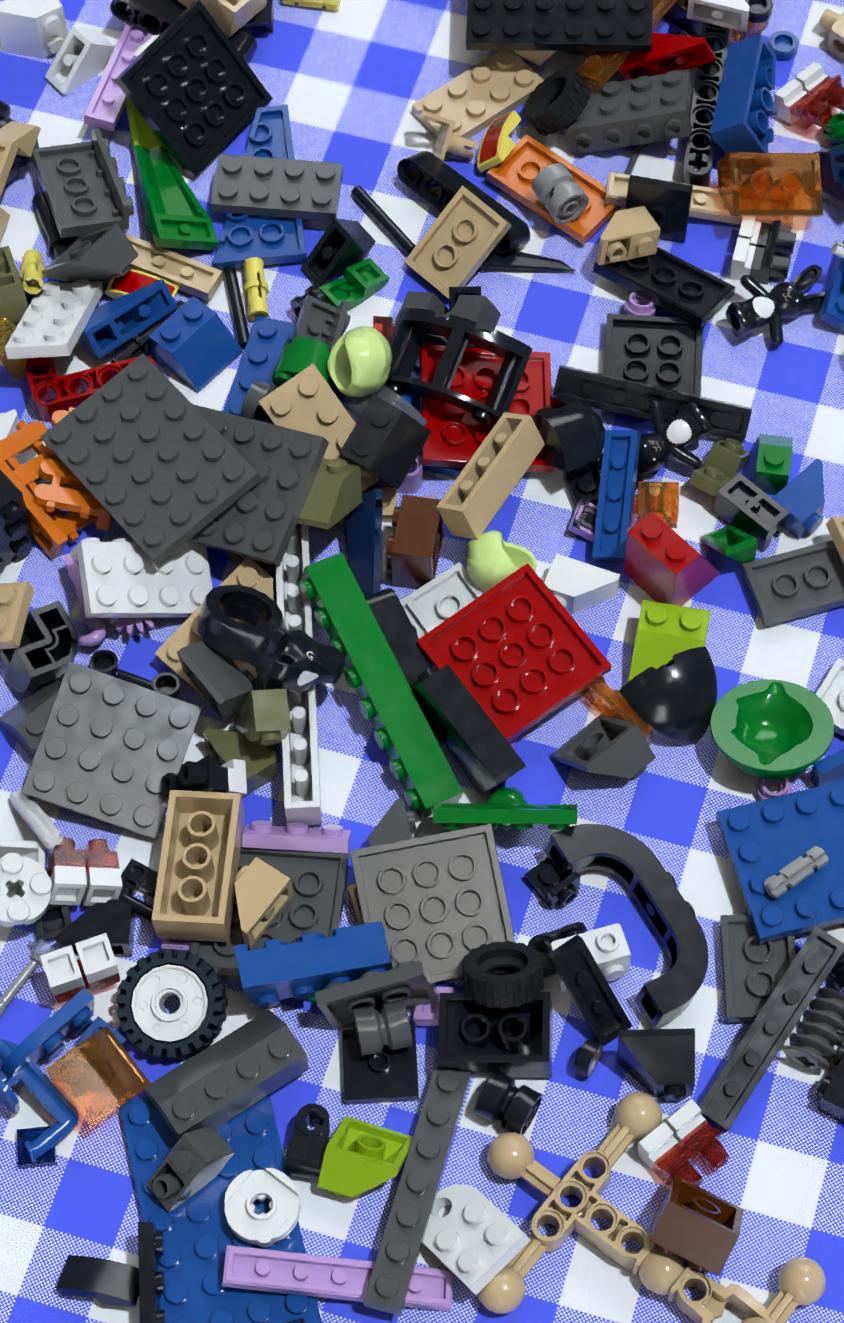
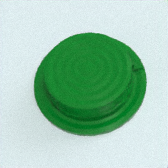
[710,679,834,780]

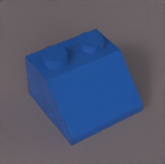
[148,296,243,393]

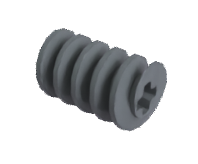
[784,988,844,1071]

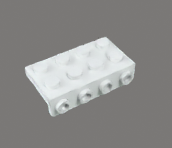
[70,537,213,618]

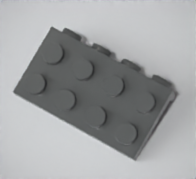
[564,70,692,155]
[31,128,134,238]

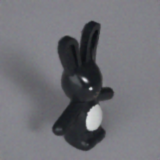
[726,264,826,346]
[597,400,712,491]

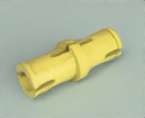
[20,249,45,294]
[243,257,269,321]

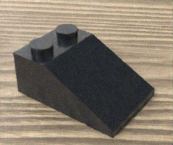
[438,992,553,1078]

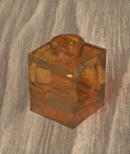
[633,481,679,528]

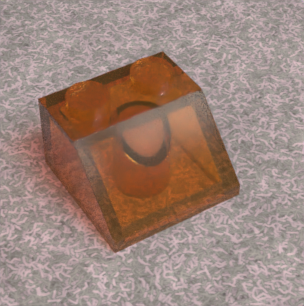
[46,1026,150,1131]

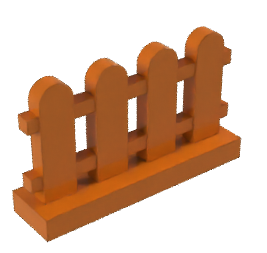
[33,407,112,531]
[0,420,98,560]

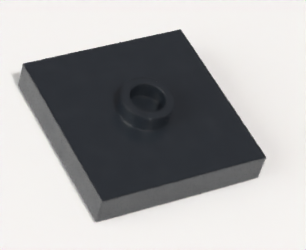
[625,175,693,243]
[342,1026,419,1104]

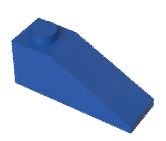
[79,279,178,359]

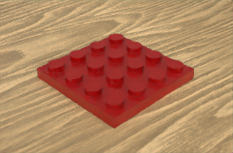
[419,344,554,473]
[417,563,611,743]

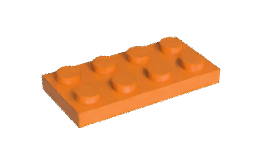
[487,134,622,245]

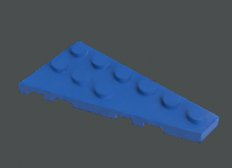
[212,104,307,270]

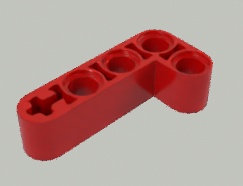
[25,356,157,422]

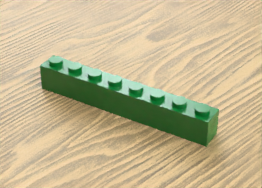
[300,552,463,820]

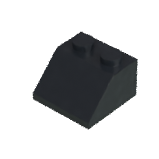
[339,394,431,490]

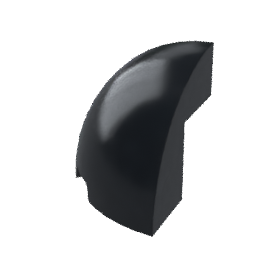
[619,647,717,744]

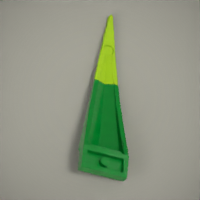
[126,99,218,251]

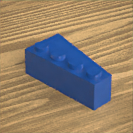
[710,34,776,174]
[234,921,393,1009]

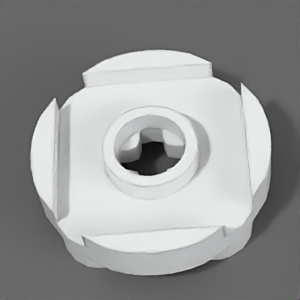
[0,853,52,927]
[224,1168,301,1247]

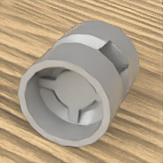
[531,163,589,224]

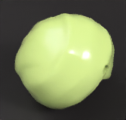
[327,326,392,397]
[466,530,537,593]

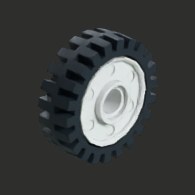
[116,949,228,1060]

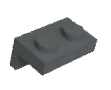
[291,295,351,352]

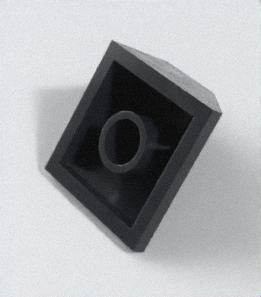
[616,1028,695,1101]

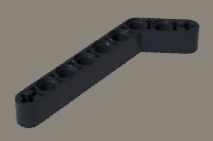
[657,0,730,187]

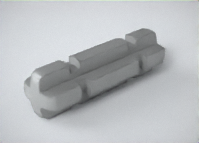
[763,846,829,898]

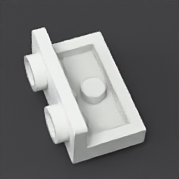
[551,923,631,991]

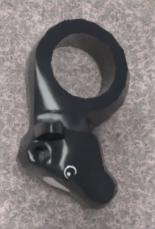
[198,585,345,693]

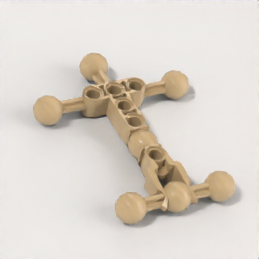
[478,1092,826,1323]

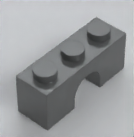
[394,291,501,348]

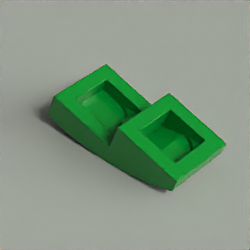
[319,258,390,311]

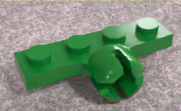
[433,786,577,831]

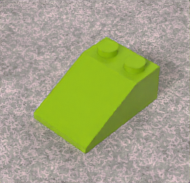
[624,600,711,710]

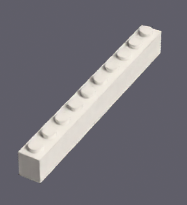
[276,523,322,825]

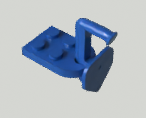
[0,987,94,1162]

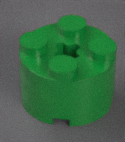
[272,337,338,395]

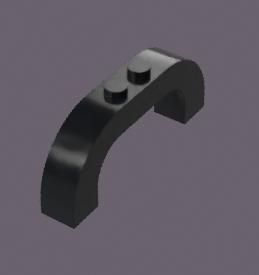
[544,824,708,1029]

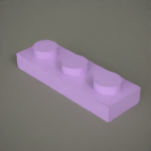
[241,820,351,853]

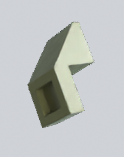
[688,438,752,497]

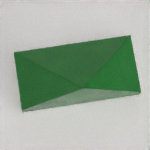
[701,525,757,564]

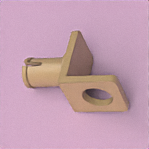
[414,110,477,161]

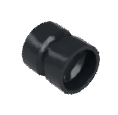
[474,1070,543,1135]

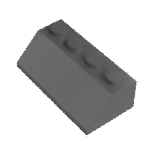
[144,1009,309,1141]

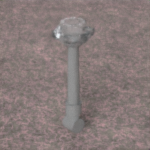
[0,939,55,1017]

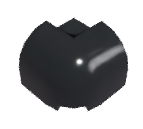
[531,394,605,473]
[0,601,79,692]

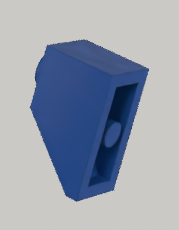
[772,458,825,540]

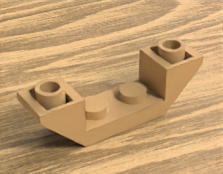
[0,121,41,243]

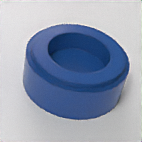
[768,31,799,61]

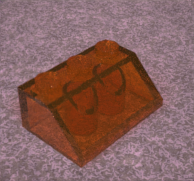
[717,152,823,217]

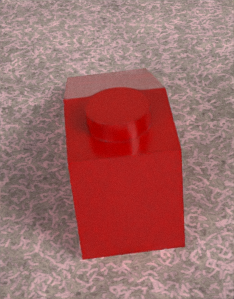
[618,32,716,80]

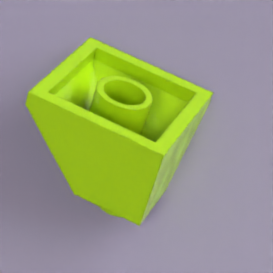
[317,1116,413,1198]

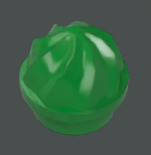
[823,113,844,145]

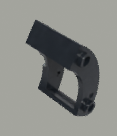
[384,308,533,424]

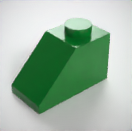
[754,433,793,495]

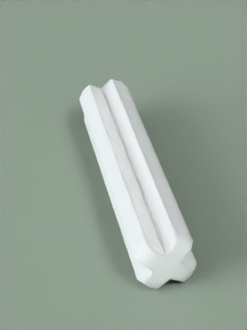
[9,788,63,849]

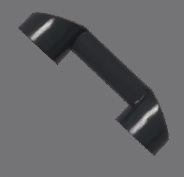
[90,650,180,698]

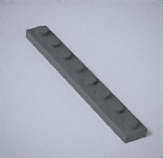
[363,1056,473,1316]

